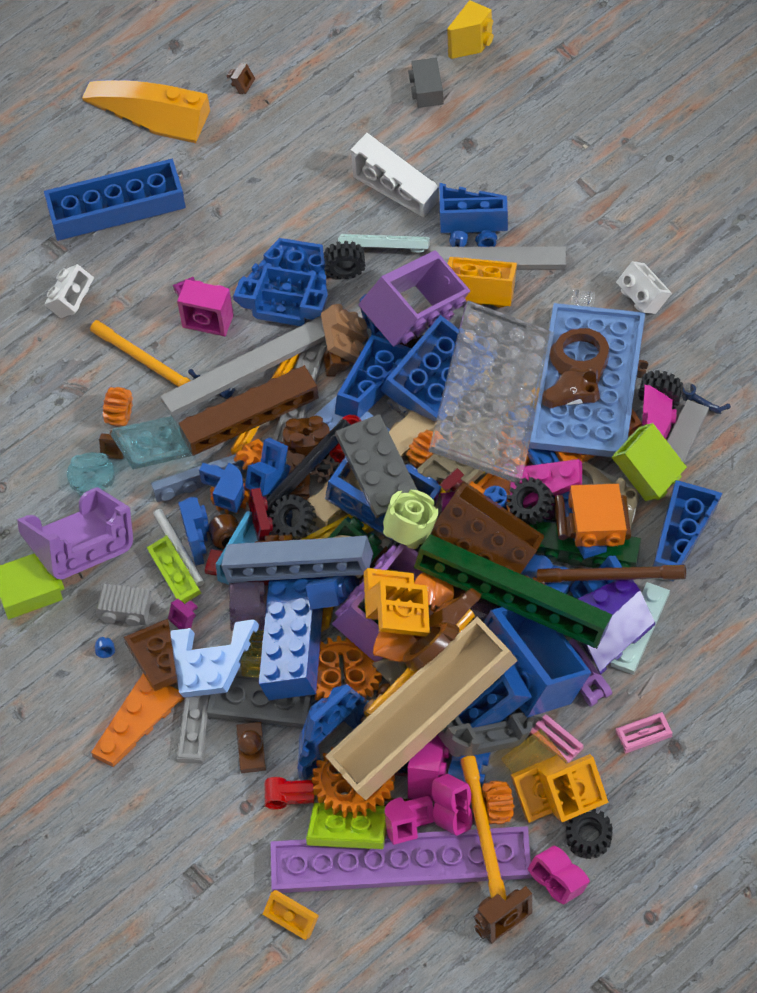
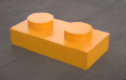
[262,890,319,940]

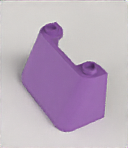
[17,487,133,579]

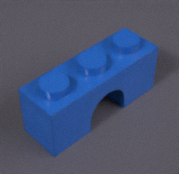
[306,575,360,610]

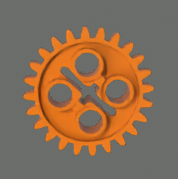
[315,636,382,700]
[312,747,395,818]

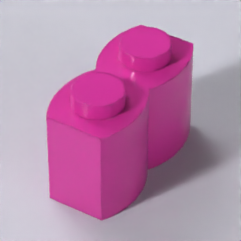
[432,774,473,836]
[528,846,590,905]

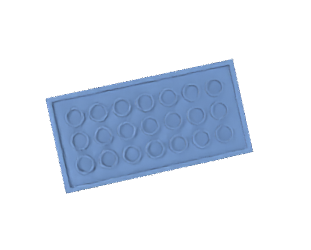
[530,303,645,457]

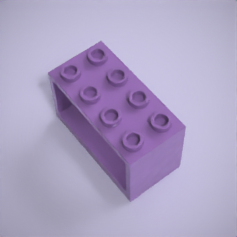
[358,250,470,347]
[332,544,422,662]

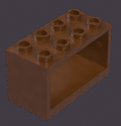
[431,481,544,574]

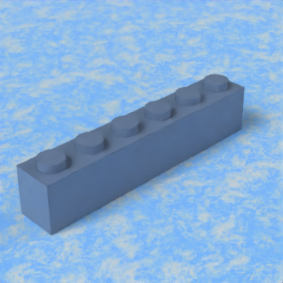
[221,536,373,582]

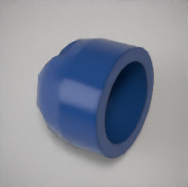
[449,231,468,247]
[95,637,115,658]

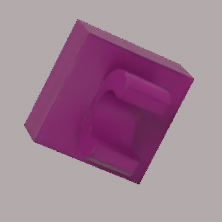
[168,599,198,630]

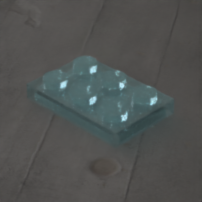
[111,416,192,470]

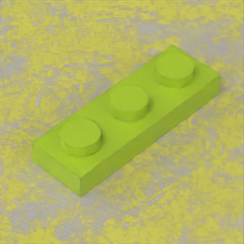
[146,535,202,604]

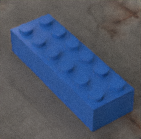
[44,158,186,241]
[259,577,323,700]

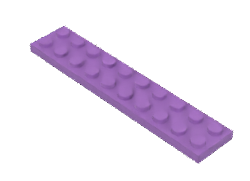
[271,826,532,893]

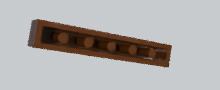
[178,365,319,456]

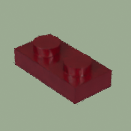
[439,468,464,492]
[248,488,273,541]

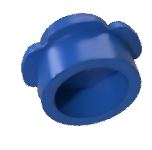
[475,230,497,247]

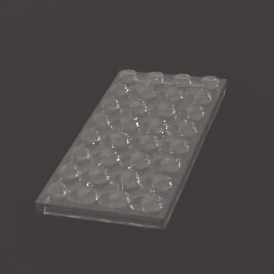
[429,301,554,483]

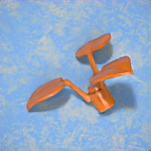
[373,572,459,662]

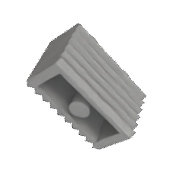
[96,583,152,626]

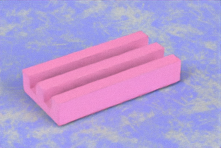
[616,712,672,754]
[529,714,583,764]

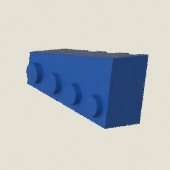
[335,335,412,418]
[652,480,723,582]

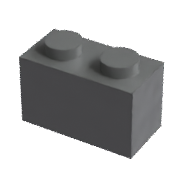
[408,57,444,108]

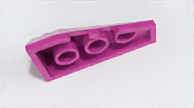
[642,385,677,440]

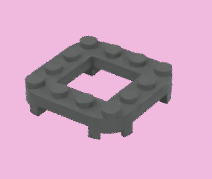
[438,708,534,757]

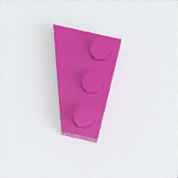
[510,459,582,513]

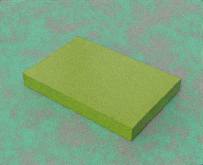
[306,803,386,849]

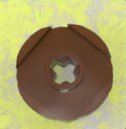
[283,415,330,454]

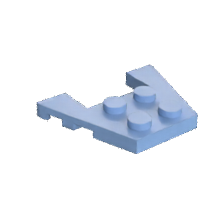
[171,620,259,698]

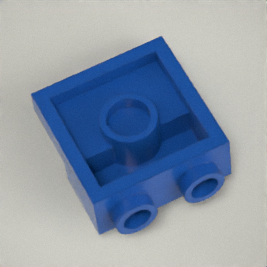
[178,497,209,566]

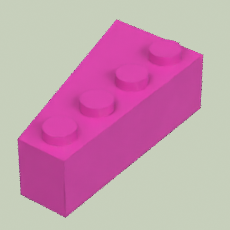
[408,734,450,800]

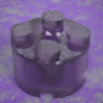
[229,581,265,631]

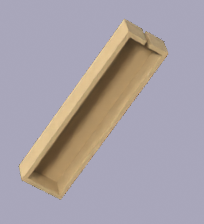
[325,617,517,800]

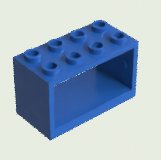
[325,456,441,540]
[484,607,592,718]

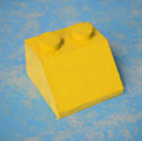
[447,0,494,59]

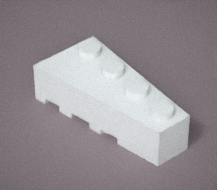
[351,133,440,217]

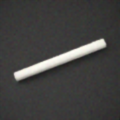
[153,509,204,587]

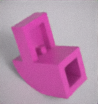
[385,796,434,845]

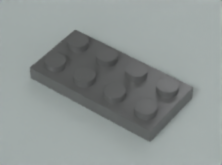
[335,414,417,518]
[207,671,312,728]

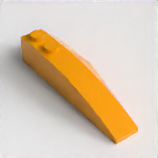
[82,81,210,143]

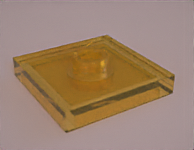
[501,729,568,774]

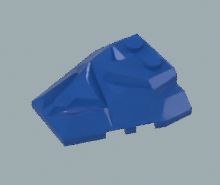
[233,238,328,326]
[297,684,369,780]

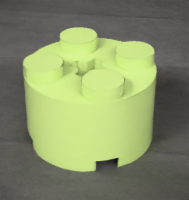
[383,490,438,549]

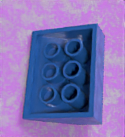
[380,315,495,424]

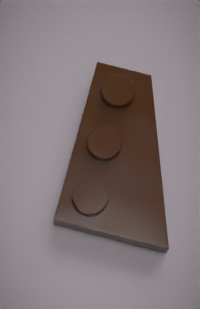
[124,619,177,691]

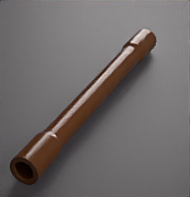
[537,564,686,583]

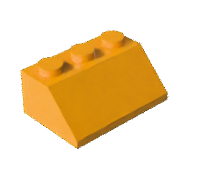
[448,257,517,308]

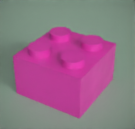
[177,279,234,337]

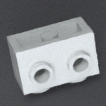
[616,261,672,314]
[44,264,94,318]

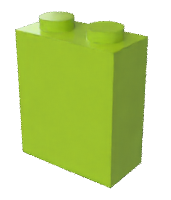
[612,423,687,501]
[0,553,65,620]

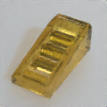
[241,630,264,677]

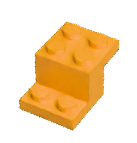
[364,568,430,636]
[511,754,609,823]

